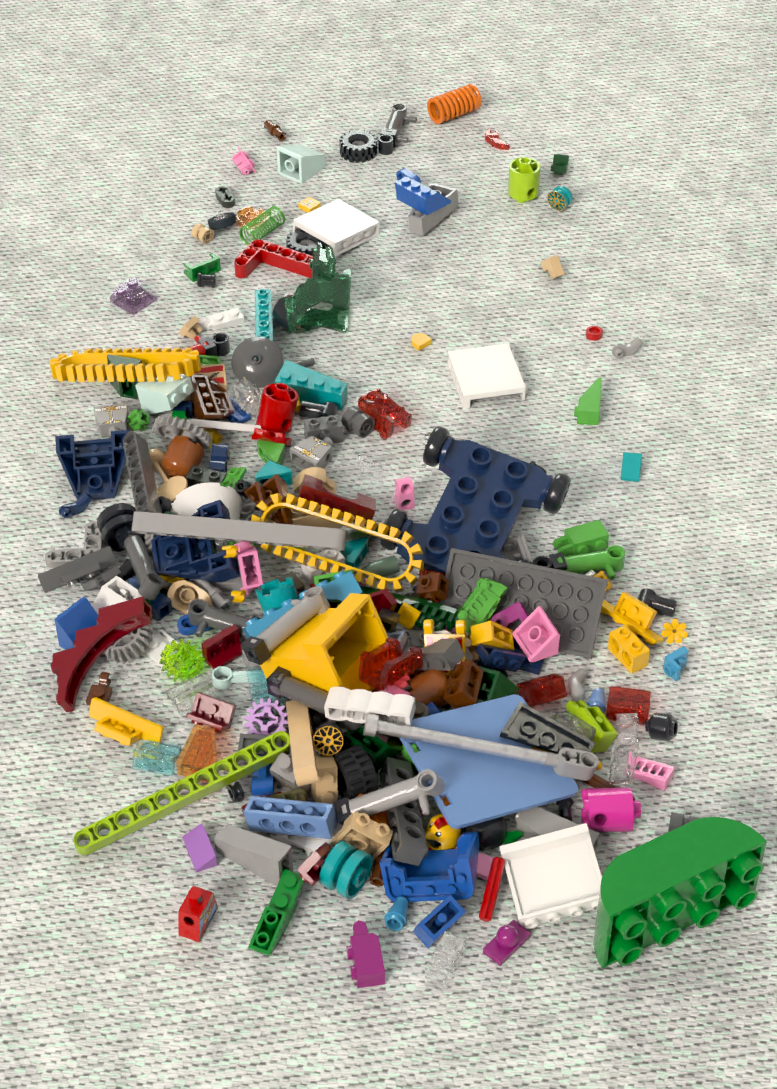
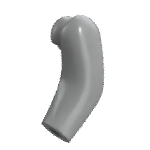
[612,337,643,358]
[568,668,587,702]

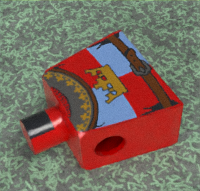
[178,886,218,942]

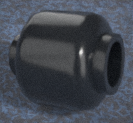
[645,713,678,741]

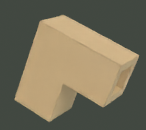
[540,255,564,279]

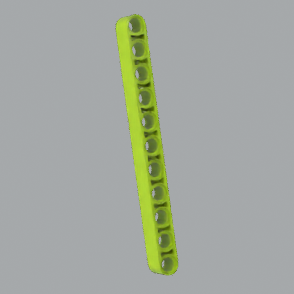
[73,731,291,855]

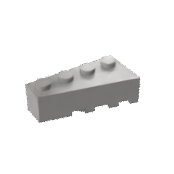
[408,183,459,236]

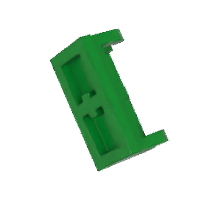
[184,253,221,282]

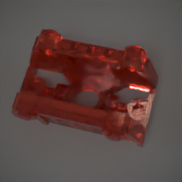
[358,388,412,440]
[359,637,423,690]

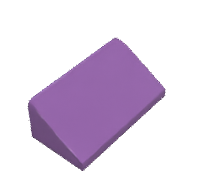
[182,823,217,872]

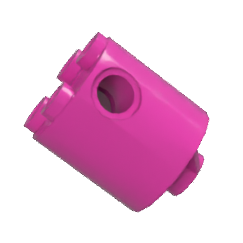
[581,788,641,832]

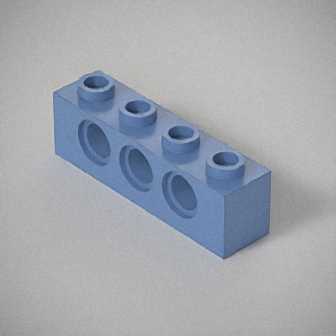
[244,796,338,839]

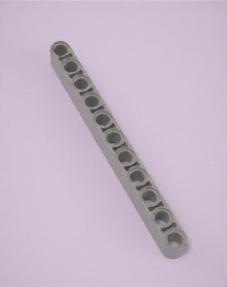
[132,512,346,551]

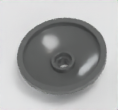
[231,337,284,388]

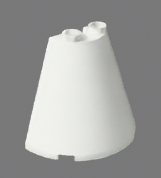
[170,482,242,553]

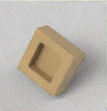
[179,316,202,339]

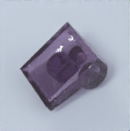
[110,278,157,316]

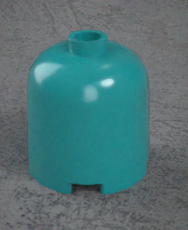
[255,577,299,613]

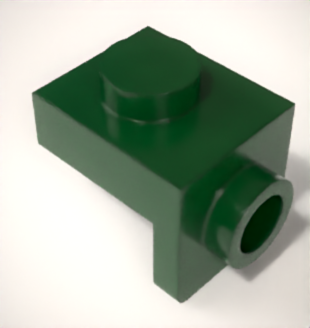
[551,154,569,175]

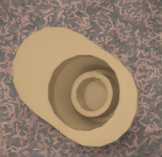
[167,580,212,615]

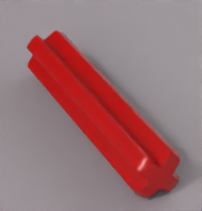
[479,857,505,922]

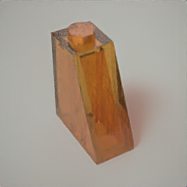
[176,724,219,783]

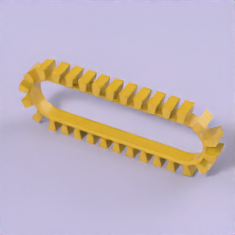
[49,348,201,382]
[251,493,424,593]

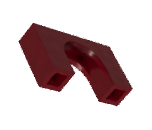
[297,474,376,527]

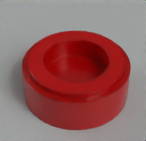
[585,326,603,341]

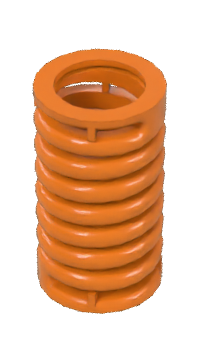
[427,84,482,124]

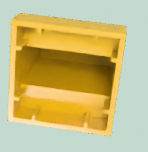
[260,593,399,693]

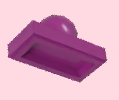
[483,920,531,966]

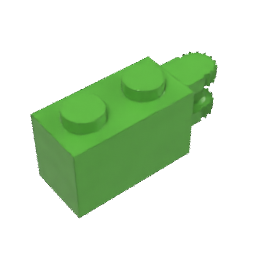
[552,520,609,556]

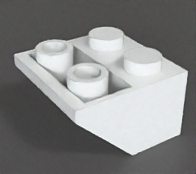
[92,576,142,614]

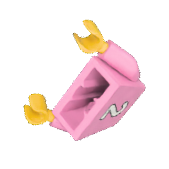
[222,541,263,603]

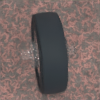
[208,211,237,231]

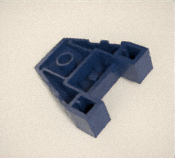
[151,500,240,582]

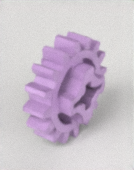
[244,698,288,736]

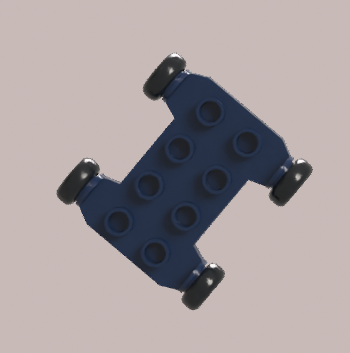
[380,426,571,577]

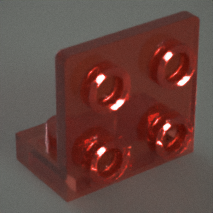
[606,686,651,725]

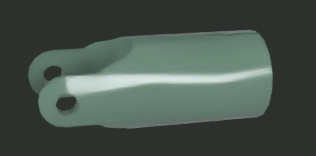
[354,555,399,578]

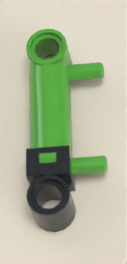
[533,545,625,580]

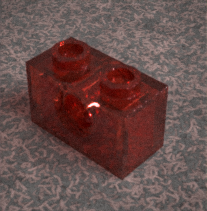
[517,673,568,707]

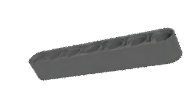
[123,431,162,513]

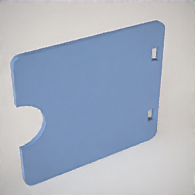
[399,694,578,829]

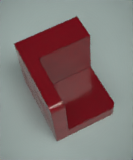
[369,588,398,613]

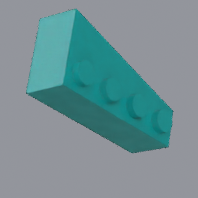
[274,360,348,410]

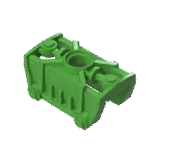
[457,578,507,634]

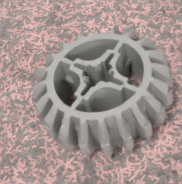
[103,624,153,664]

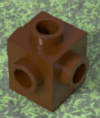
[417,572,450,602]

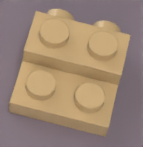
[331,811,393,859]

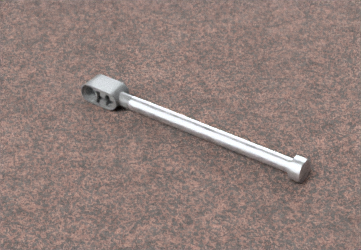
[363,713,599,781]

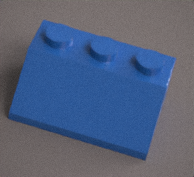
[395,177,451,215]

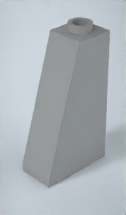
[515,807,600,852]
[214,824,293,886]

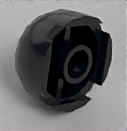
[463,816,507,850]

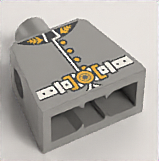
[93,403,129,438]
[290,436,333,469]
[270,753,311,796]

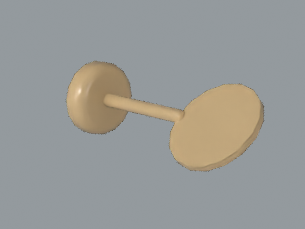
[149,449,188,502]

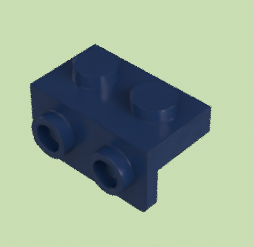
[475,643,526,672]

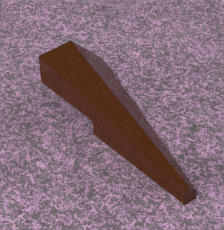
[244,474,294,525]

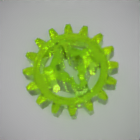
[159,639,205,683]

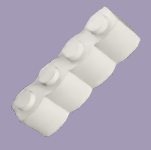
[324,687,416,726]

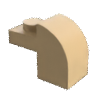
[293,467,337,494]

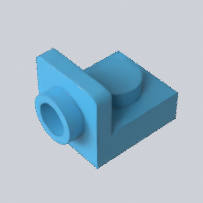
[663,646,689,681]

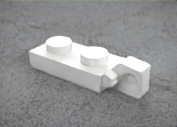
[198,308,245,331]

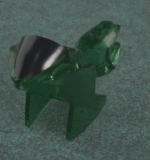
[273,242,351,334]

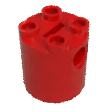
[256,383,298,433]

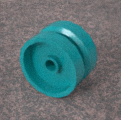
[319,840,373,900]

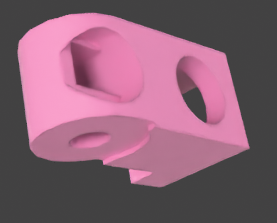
[394,477,415,510]

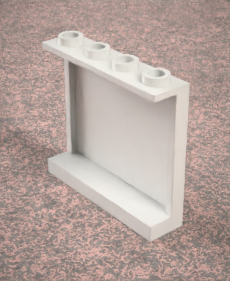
[293,199,380,257]
[447,343,528,409]
[499,823,602,929]

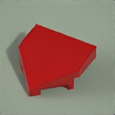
[252,428,292,446]

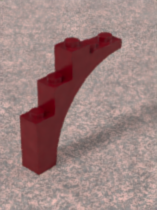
[51,596,152,712]

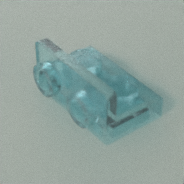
[132,739,182,776]

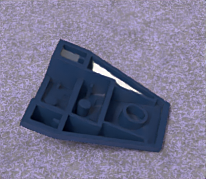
[55,430,129,500]

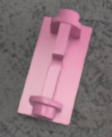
[232,147,256,175]

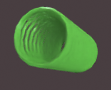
[239,206,285,245]

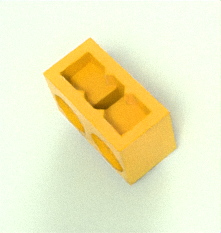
[607,625,650,674]

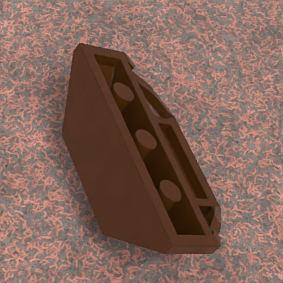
[190,375,235,421]

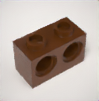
[444,659,484,709]

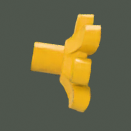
[661,619,688,644]

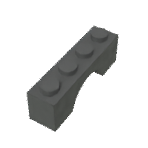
[392,639,465,670]

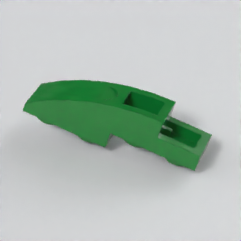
[248,869,305,956]

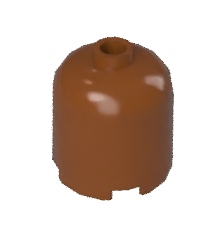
[160,436,205,479]
[407,669,450,708]

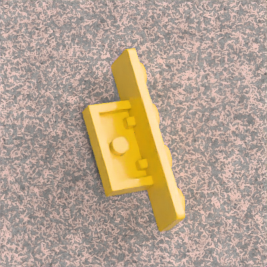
[601,592,664,645]
[89,697,164,746]

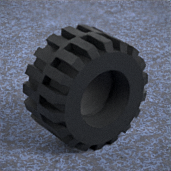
[333,745,378,799]

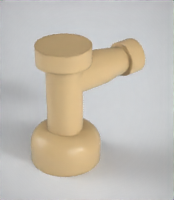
[465,631,480,662]

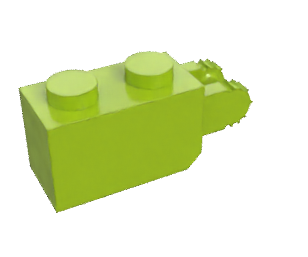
[566,700,618,753]

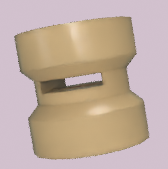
[191,223,214,244]

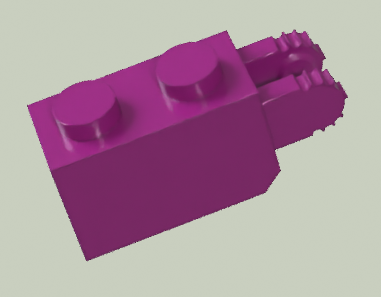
[346,920,385,988]

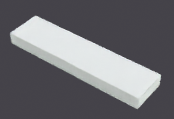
[186,419,261,432]

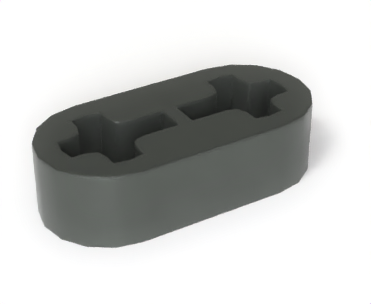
[215,186,235,208]

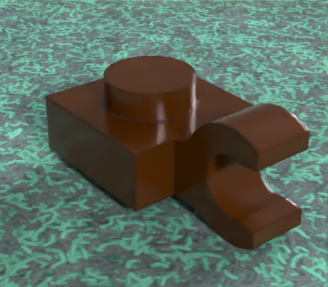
[86,672,113,706]

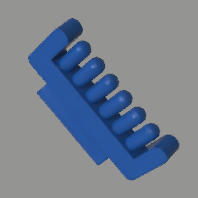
[226,398,252,424]

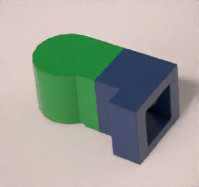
[172,401,193,421]
[145,592,172,622]

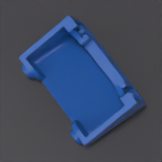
[380,832,479,902]

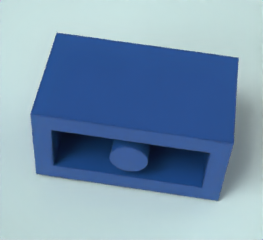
[413,895,466,949]

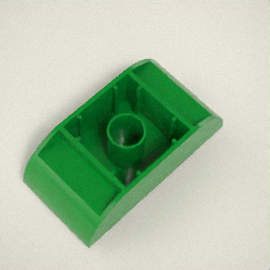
[593,817,767,969]

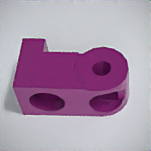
[490,601,529,628]

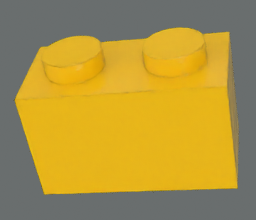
[470,621,514,650]

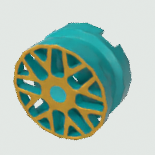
[547,186,573,211]

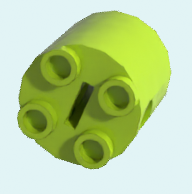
[508,157,540,203]

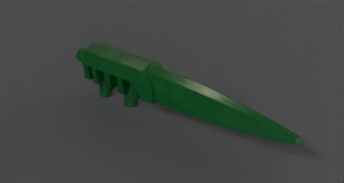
[359,585,459,631]

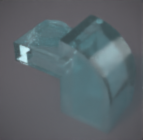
[246,665,274,710]

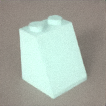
[277,144,325,184]
[135,374,194,415]

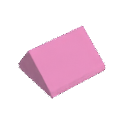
[513,606,560,663]

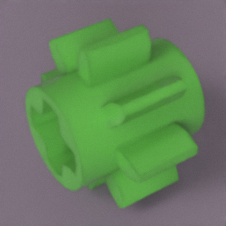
[127,409,150,431]

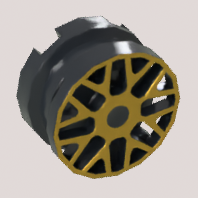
[313,722,344,756]

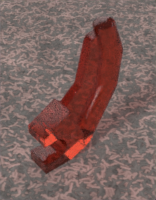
[485,128,510,150]

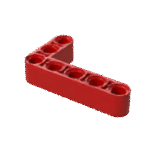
[234,239,322,279]

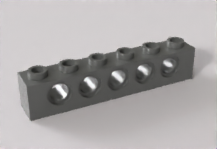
[379,757,429,866]

